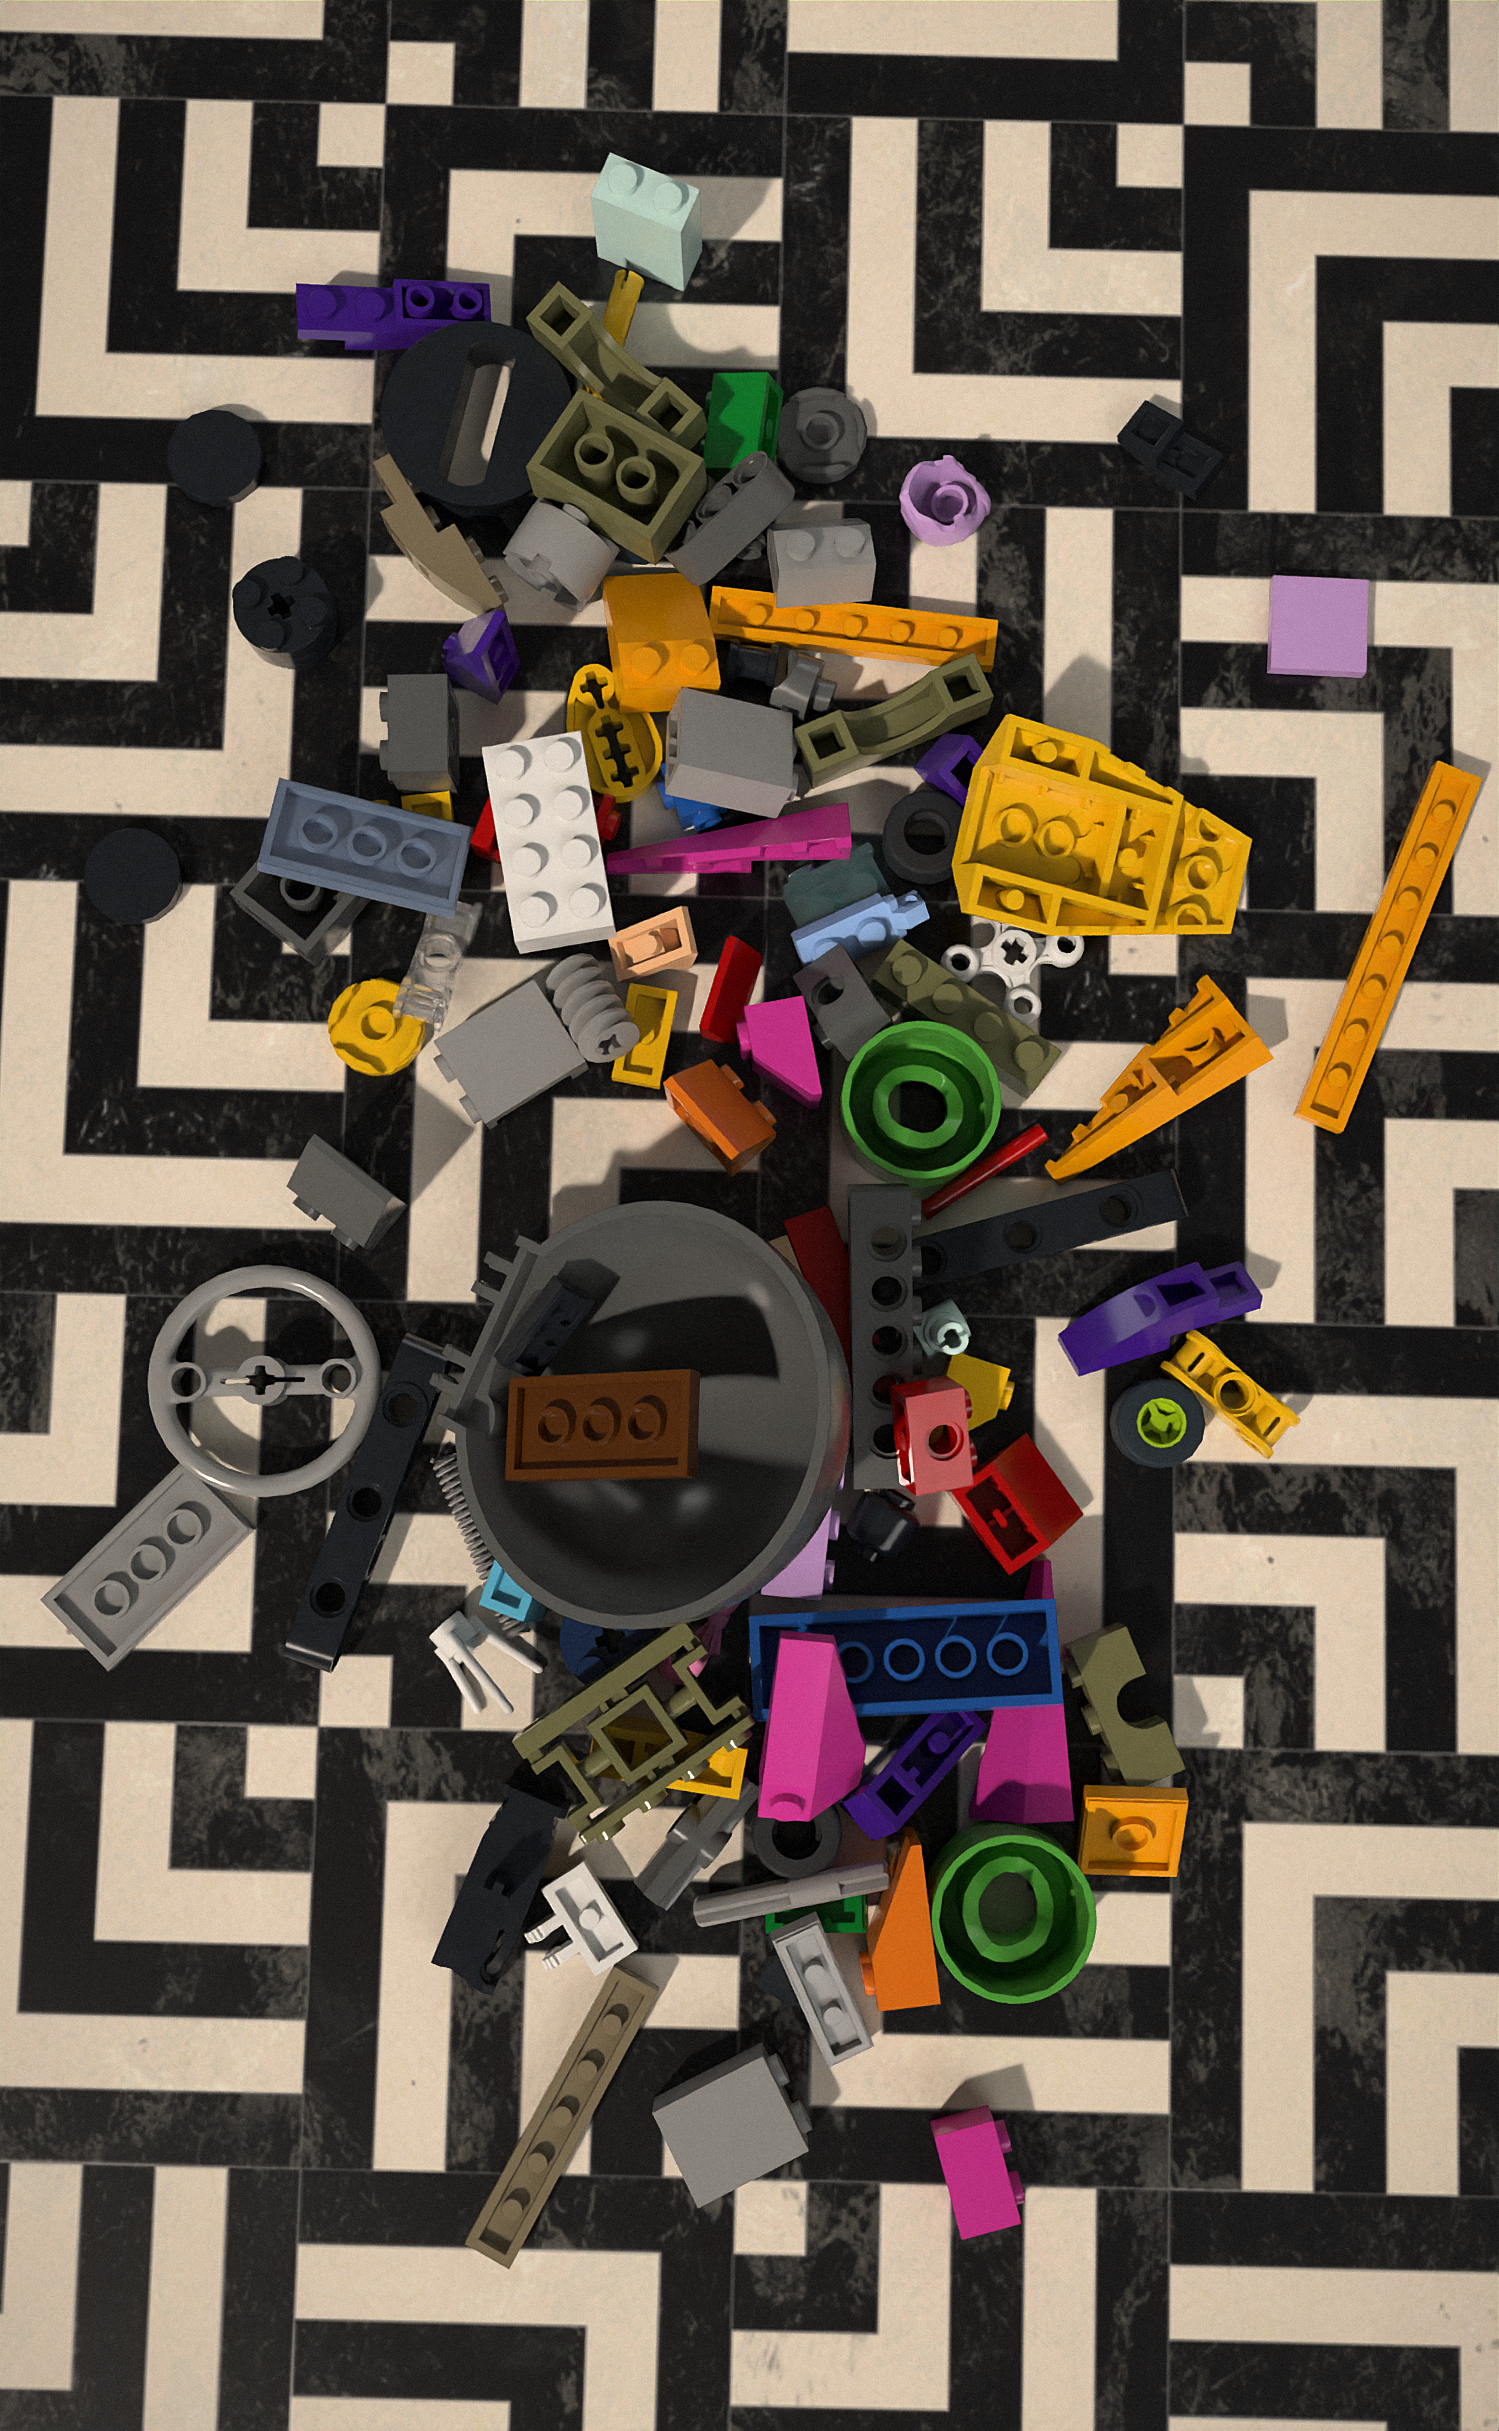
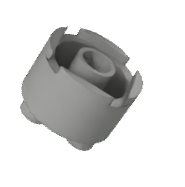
[503,498,620,611]

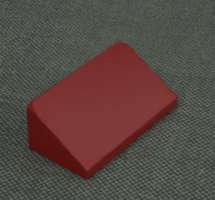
[699,936,762,1045]

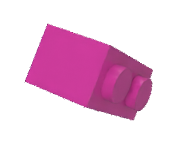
[930,2105,1026,2240]

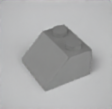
[764,518,876,608]

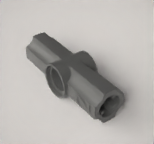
[634,1771,759,1910]

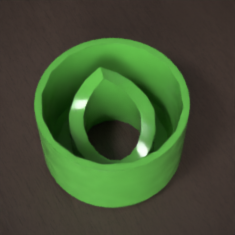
[838,1021,1001,1188]
[926,1820,1097,2004]

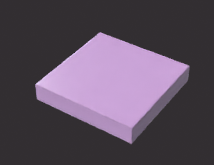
[1267,575,1369,678]

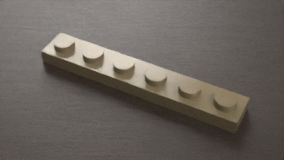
[465,1963,659,2269]

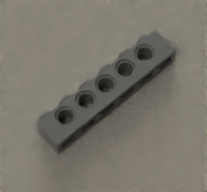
[847,1183,922,1489]

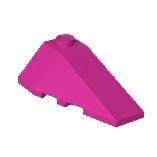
[757,1631,866,1822]

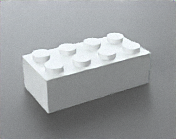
[482,731,617,954]

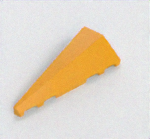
[1044,974,1274,1185]

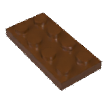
[505,1369,700,1482]

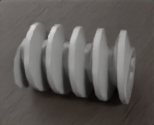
[545,953,640,1063]

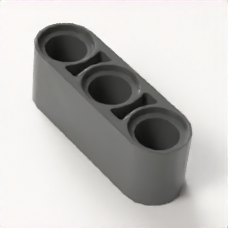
[663,451,795,586]

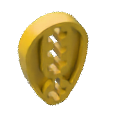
[566,664,663,803]

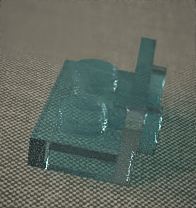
[782,842,892,929]

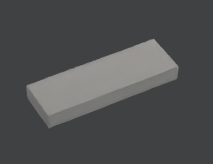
[769,1911,874,2068]

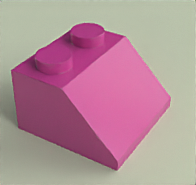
[736,996,822,1109]

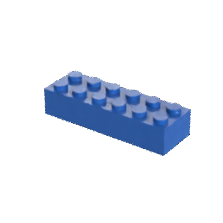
[749,1599,1064,1722]

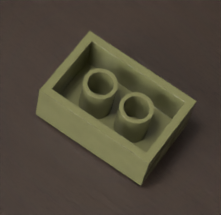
[526,388,708,566]

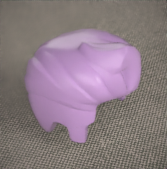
[899,455,991,547]

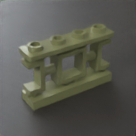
[512,1622,755,1845]

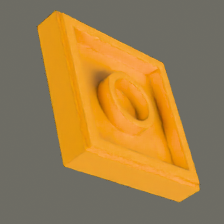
[1075,1785,1189,1877]

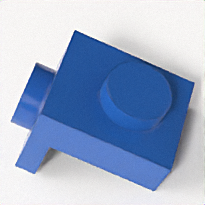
[656,762,727,830]

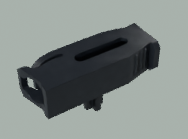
[431,1778,571,1995]

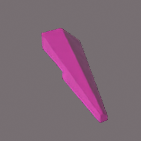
[607,802,852,875]
[968,1560,1074,1824]

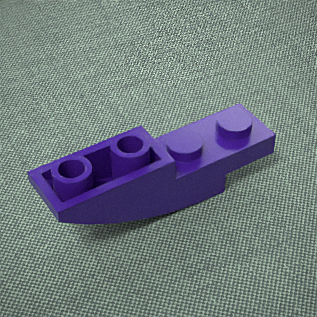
[295,279,492,350]
[1058,1261,1263,1377]

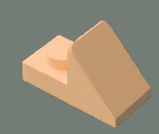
[608,906,698,983]

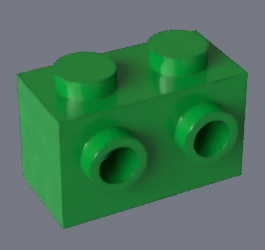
[699,372,784,483]

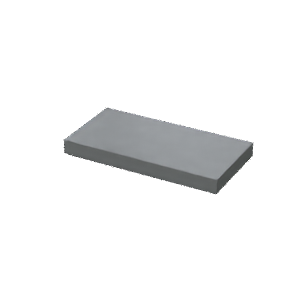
[40,1463,257,1671]

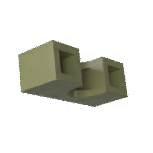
[1061,1622,1186,1787]

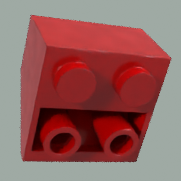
[946,1433,1084,1575]

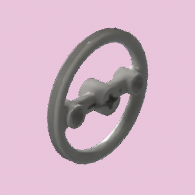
[148,1265,382,1497]

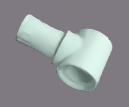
[913,1298,971,1360]

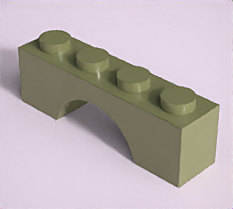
[526,281,708,451]
[794,653,994,789]
[870,938,1062,1100]

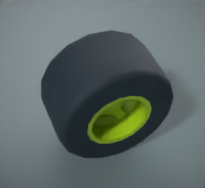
[1109,1378,1206,1468]

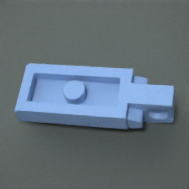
[791,890,930,969]

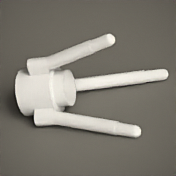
[429,1611,543,1714]

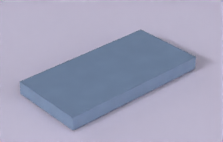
[257,778,473,919]

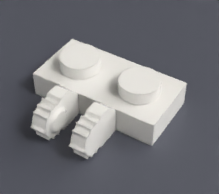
[524,1858,639,1977]

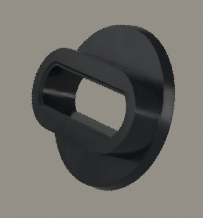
[381,321,572,524]

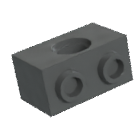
[792,943,895,1061]

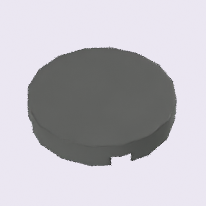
[776,387,867,484]

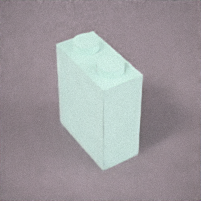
[591,153,702,292]

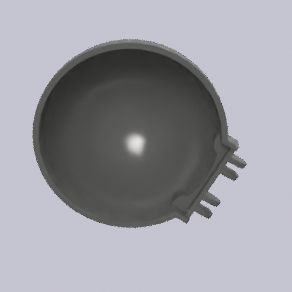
[429,1201,852,1630]

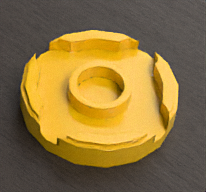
[328,978,426,1076]

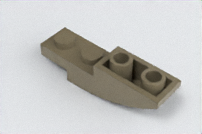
[373,453,509,616]

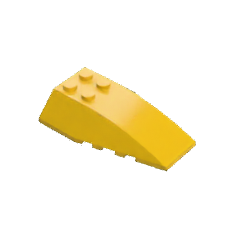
[951,714,1252,936]

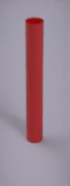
[921,1123,1048,1221]

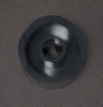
[232,556,341,670]

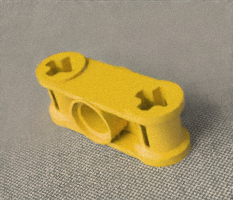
[1159,1329,1301,1459]

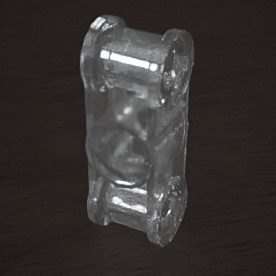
[392,901,483,1032]

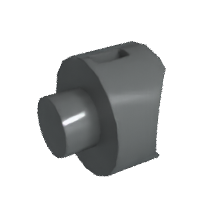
[769,650,838,724]

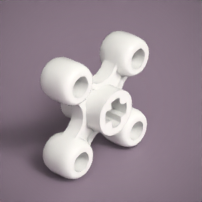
[940,920,1085,1027]

